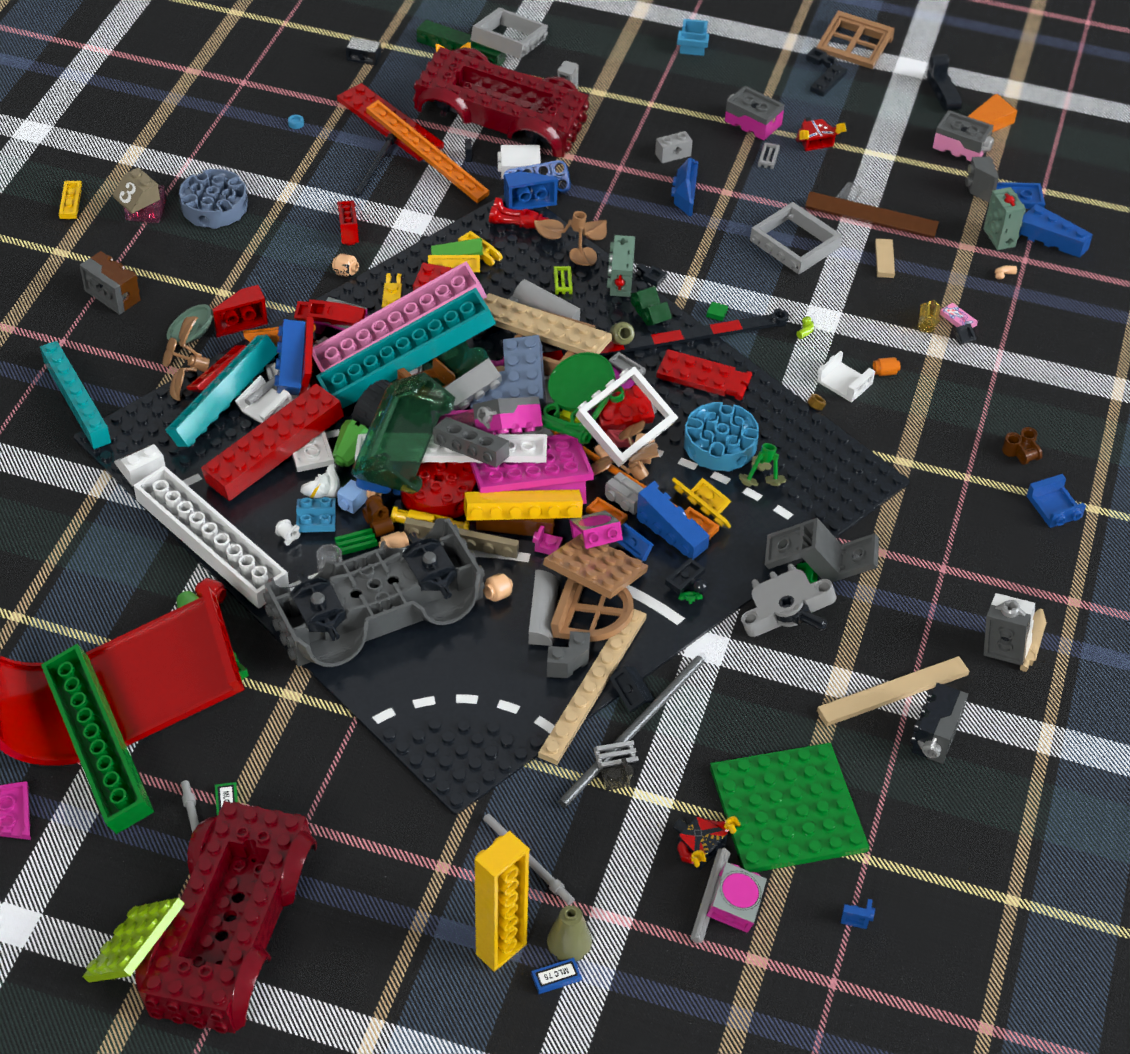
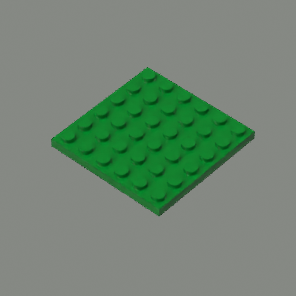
[710,743,870,873]

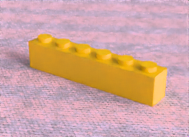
[464,490,583,521]

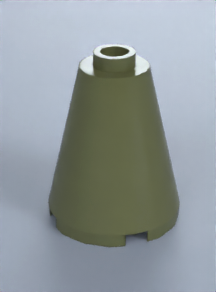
[547,905,592,962]

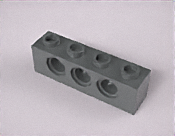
[433,417,510,468]

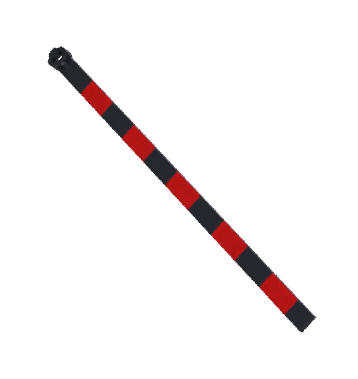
[453,309,789,379]

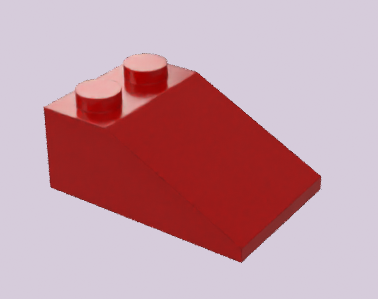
[212,285,268,337]

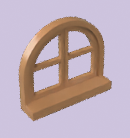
[551,578,634,642]

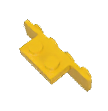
[672,477,731,529]

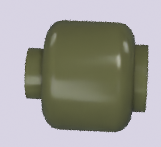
[609,322,635,345]

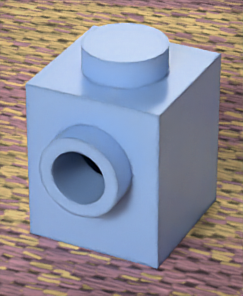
[337,479,367,514]

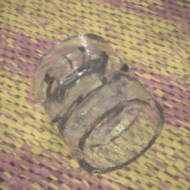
[316,544,342,573]

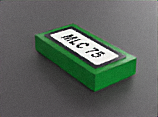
[215,782,238,815]

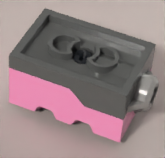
[933,110,994,162]

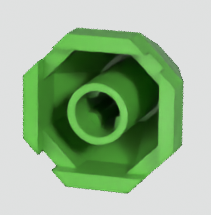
[332,419,373,467]

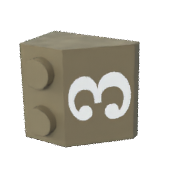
[112,167,160,214]

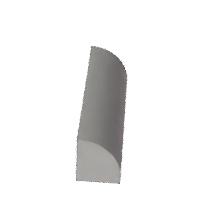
[513,279,580,321]
[529,570,559,646]

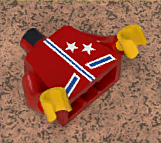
[796,117,846,151]

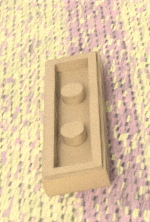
[875,239,895,278]

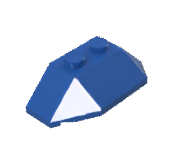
[671,158,698,216]

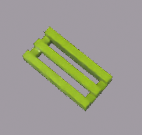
[554,266,573,294]

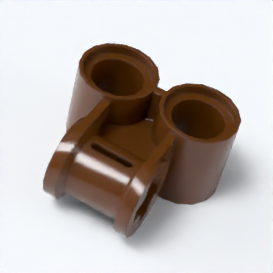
[1002,427,1042,465]
[362,494,394,538]

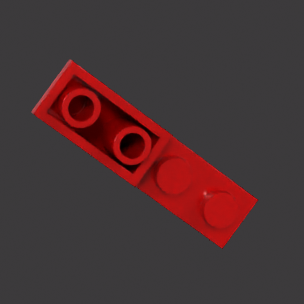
[294,300,366,326]

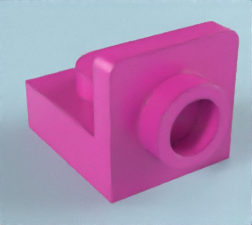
[532,525,563,555]

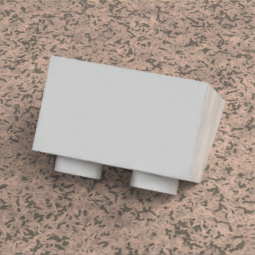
[114,444,165,487]

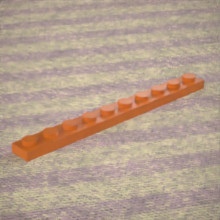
[366,100,489,203]

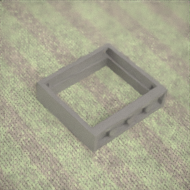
[471,7,548,59]
[750,202,842,274]

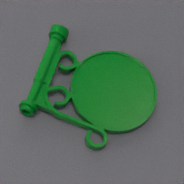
[541,352,625,444]

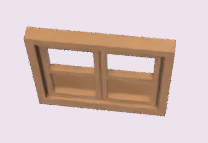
[816,10,894,69]

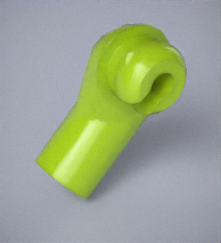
[796,316,814,339]

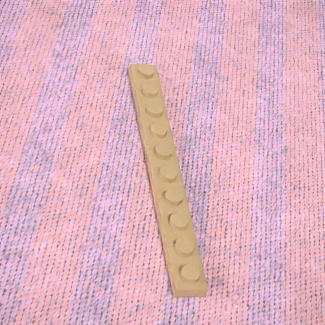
[538,609,646,765]

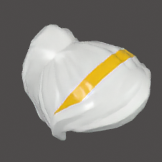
[300,464,340,498]

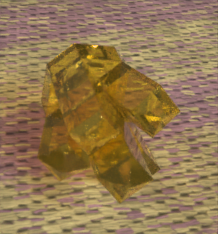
[918,300,941,333]

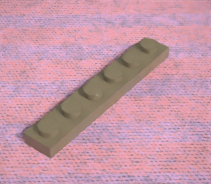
[404,517,519,559]

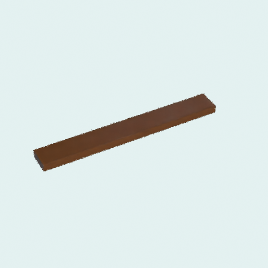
[805,191,939,239]

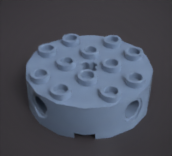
[179,169,248,229]

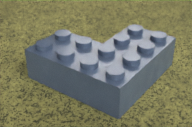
[470,335,546,410]

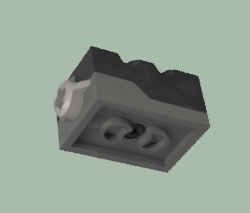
[910,683,968,764]

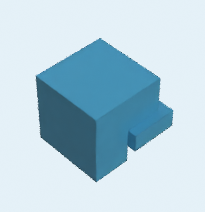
[677,19,709,56]

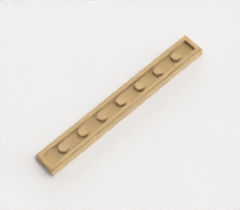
[817,656,969,726]

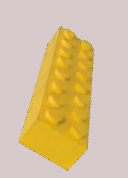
[475,831,529,972]

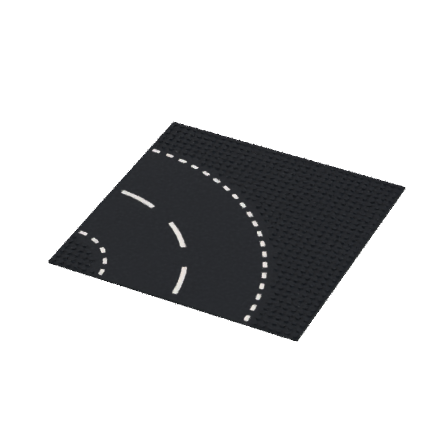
[74,194,910,815]

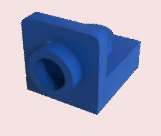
[840,899,875,929]

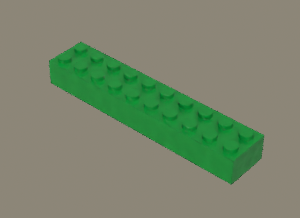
[41,644,154,834]

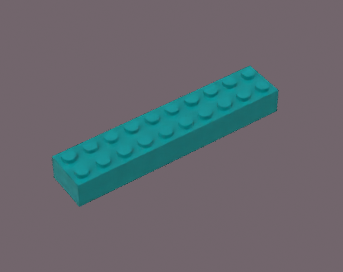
[316,288,496,409]

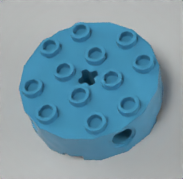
[684,402,759,471]

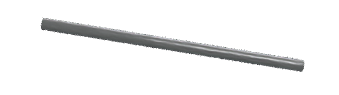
[558,655,704,808]

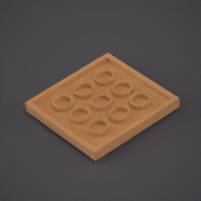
[543,533,648,599]

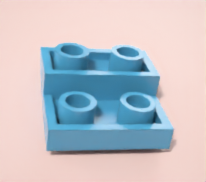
[296,497,336,532]

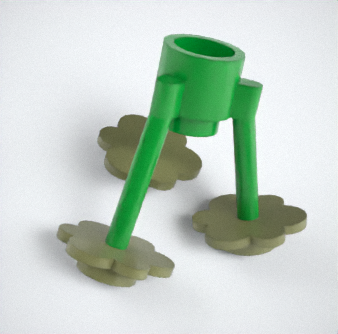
[739,443,786,487]

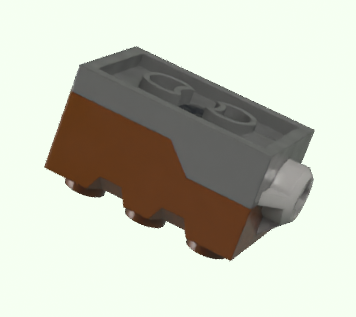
[80,251,141,315]

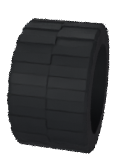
[352,380,412,434]

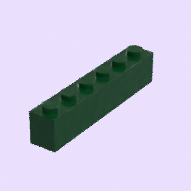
[417,20,506,66]

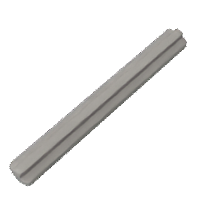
[690,848,730,943]

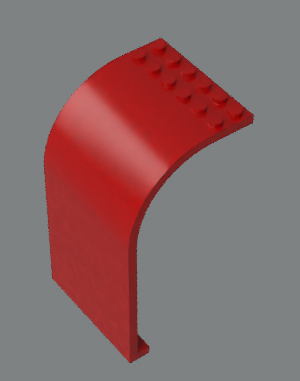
[0,585,244,766]

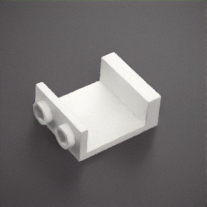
[817,351,875,402]
[235,376,293,423]

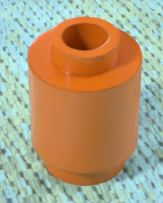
[873,357,900,376]

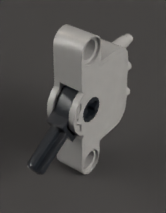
[741,564,837,637]

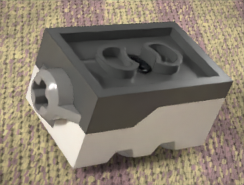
[984,593,1035,665]

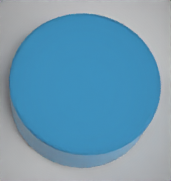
[288,114,304,129]

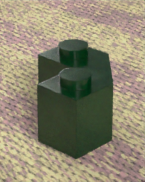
[631,286,672,326]

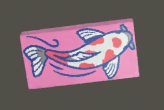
[940,303,978,328]

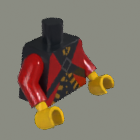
[673,816,740,870]

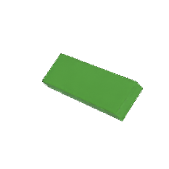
[431,238,483,255]

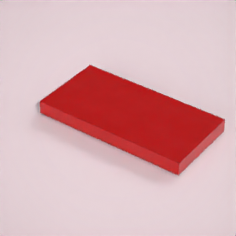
[299,317,314,395]

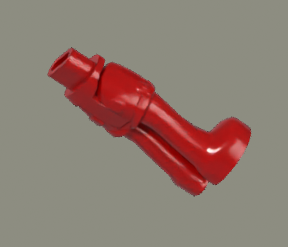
[489,197,549,229]

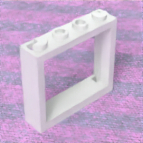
[575,366,678,467]

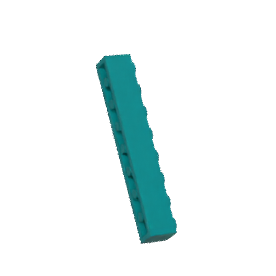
[165,334,277,447]
[40,341,111,449]

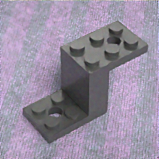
[765,518,879,582]

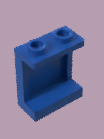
[1027,474,1086,528]

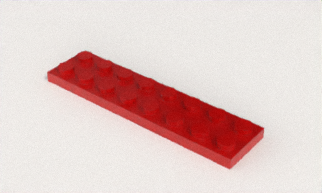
[337,83,444,161]

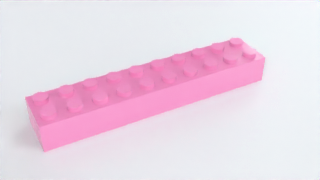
[312,261,487,373]

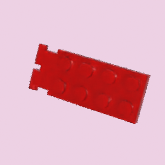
[656,349,753,400]

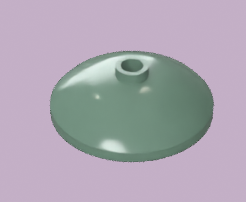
[167,304,213,345]

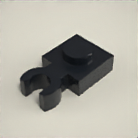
[806,47,835,68]

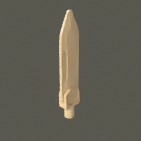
[1020,609,1046,671]

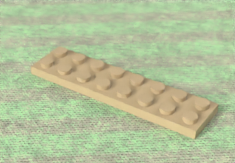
[483,293,612,354]

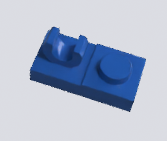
[617,523,654,561]

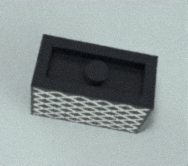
[346,37,382,66]

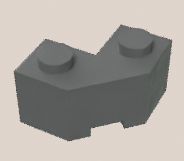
[547,631,590,678]

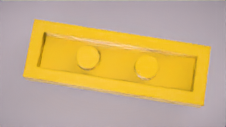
[59,181,82,219]
[428,255,480,273]

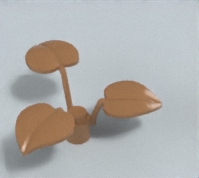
[534,211,607,266]
[162,316,210,401]
[590,420,659,481]

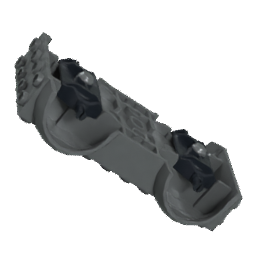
[263,518,485,667]

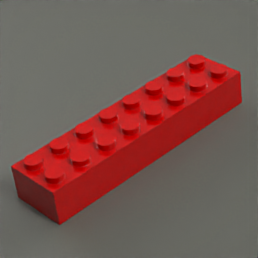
[201,384,344,501]

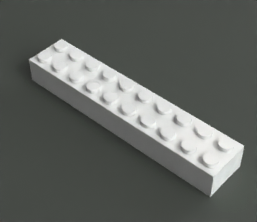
[133,466,289,609]

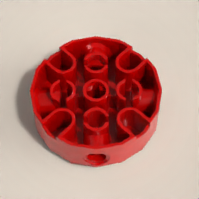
[400,462,476,519]

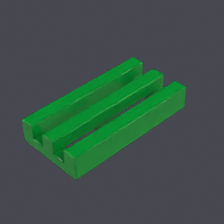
[335,528,378,556]

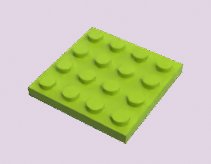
[82,898,185,982]

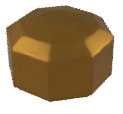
[808,394,826,410]

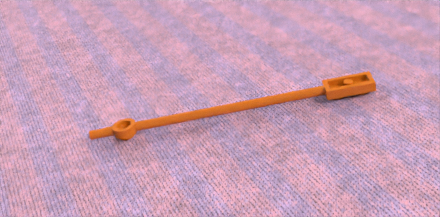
[546,428,720,539]

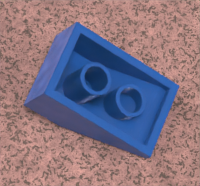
[504,171,558,210]

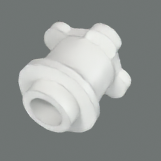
[275,519,300,545]

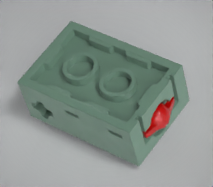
[983,187,1025,250]
[607,235,635,297]

